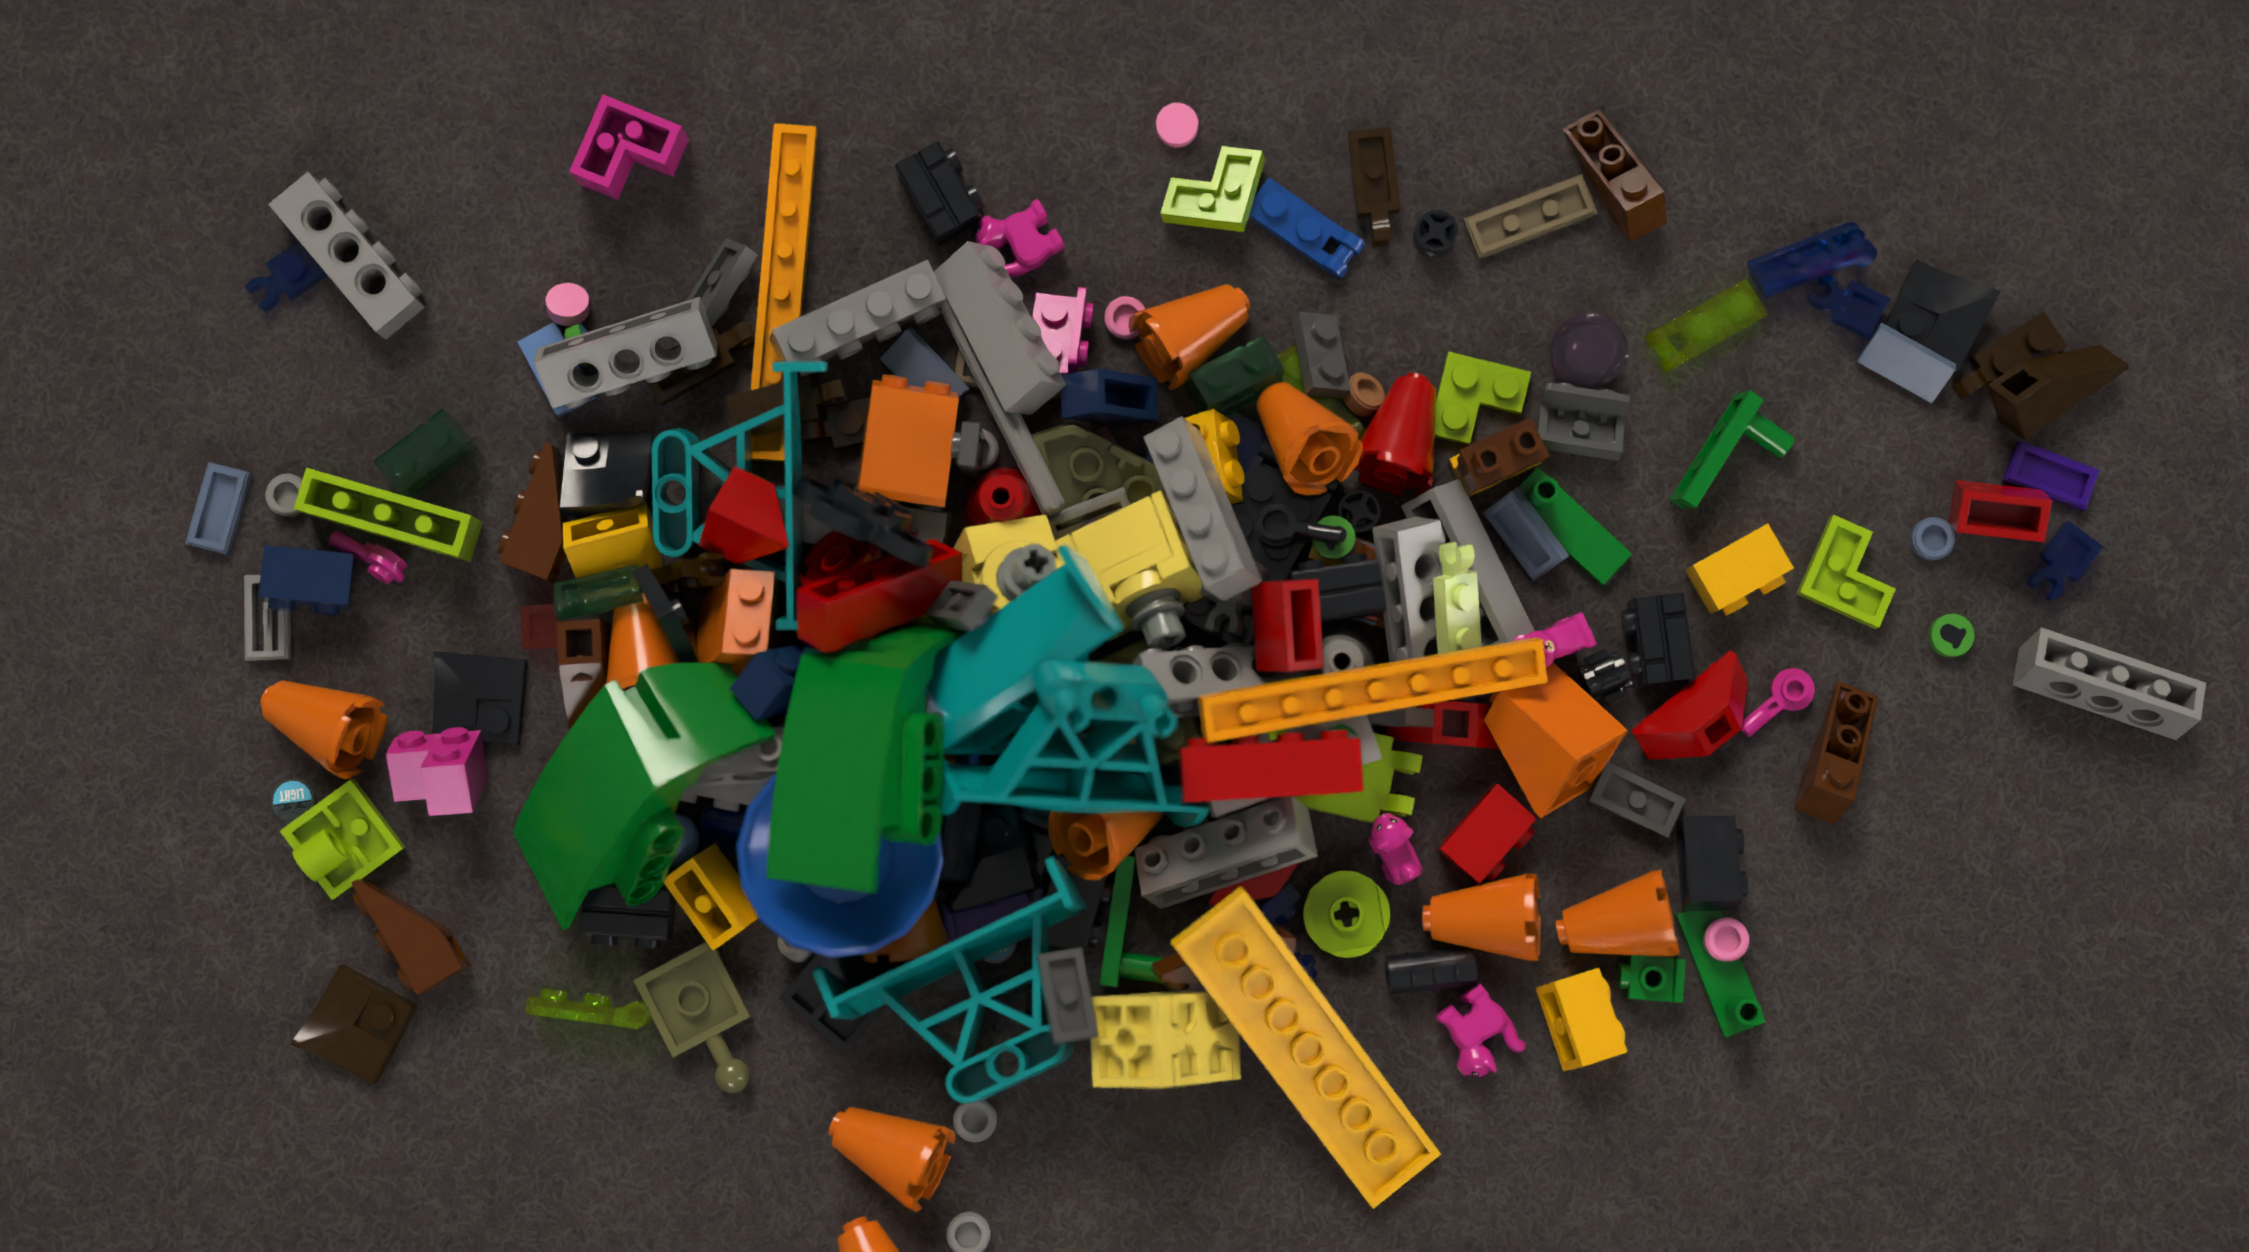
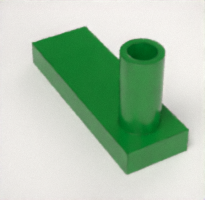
[1669,390,1795,509]
[1519,467,1632,586]
[1100,856,1163,987]
[1674,911,1765,1038]

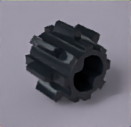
[1576,649,1632,705]

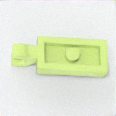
[1433,542,1482,654]

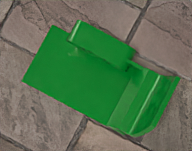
[766,622,968,893]
[512,662,776,930]

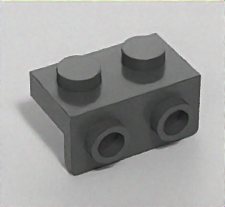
[1536,383,1631,461]

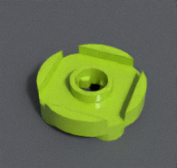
[1302,871,1390,958]

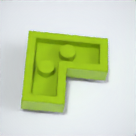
[1160,146,1265,232]
[1435,352,1531,445]
[1796,515,1896,629]

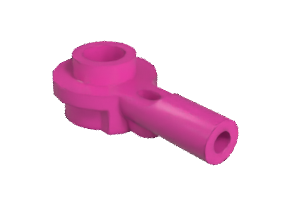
[329,530,408,585]
[1741,668,1815,737]

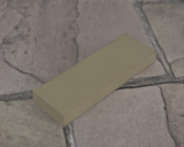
[1463,174,1598,260]

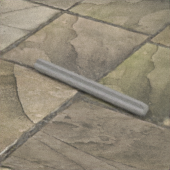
[941,299,1065,517]

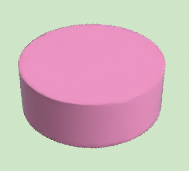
[1156,103,1198,148]
[546,283,590,326]
[1105,296,1145,340]
[1703,918,1749,962]

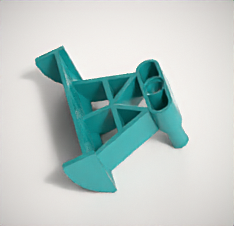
[652,361,827,630]
[927,543,1129,769]
[941,660,1210,827]
[812,856,1088,1103]

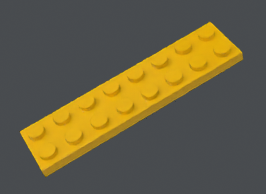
[1170,886,1441,1209]

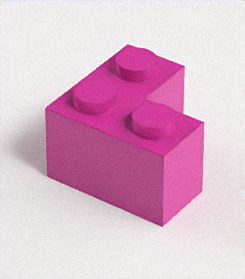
[569,94,689,200]
[386,727,488,816]

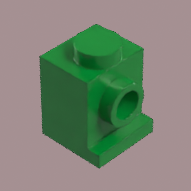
[1617,955,1686,1003]

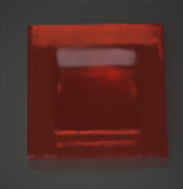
[521,604,568,650]

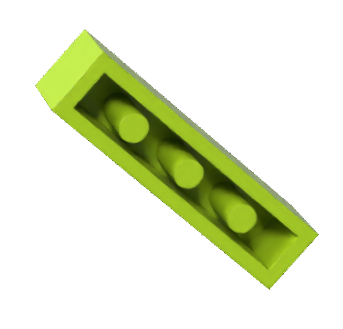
[293,468,483,563]

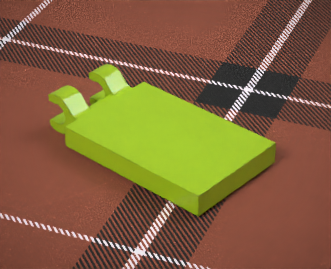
[1262,722,1423,823]

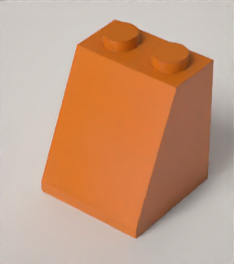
[857,375,959,508]
[696,569,786,677]
[1484,662,1628,818]

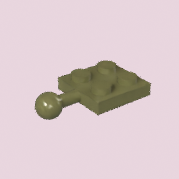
[633,942,752,1093]

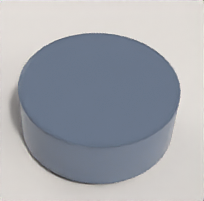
[1910,517,1955,561]

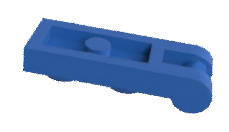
[1249,178,1366,280]

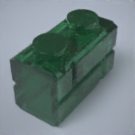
[1187,335,1284,416]
[373,408,478,498]

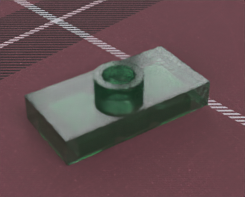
[554,564,643,622]

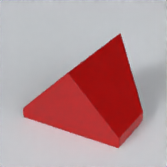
[698,466,790,565]

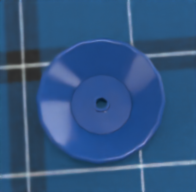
[737,774,943,958]

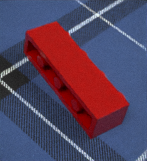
[797,539,962,653]
[1178,730,1364,803]

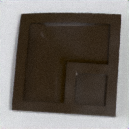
[291,965,419,1084]

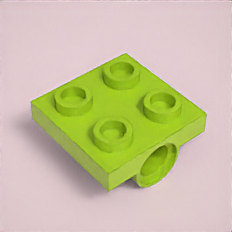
[280,778,405,900]

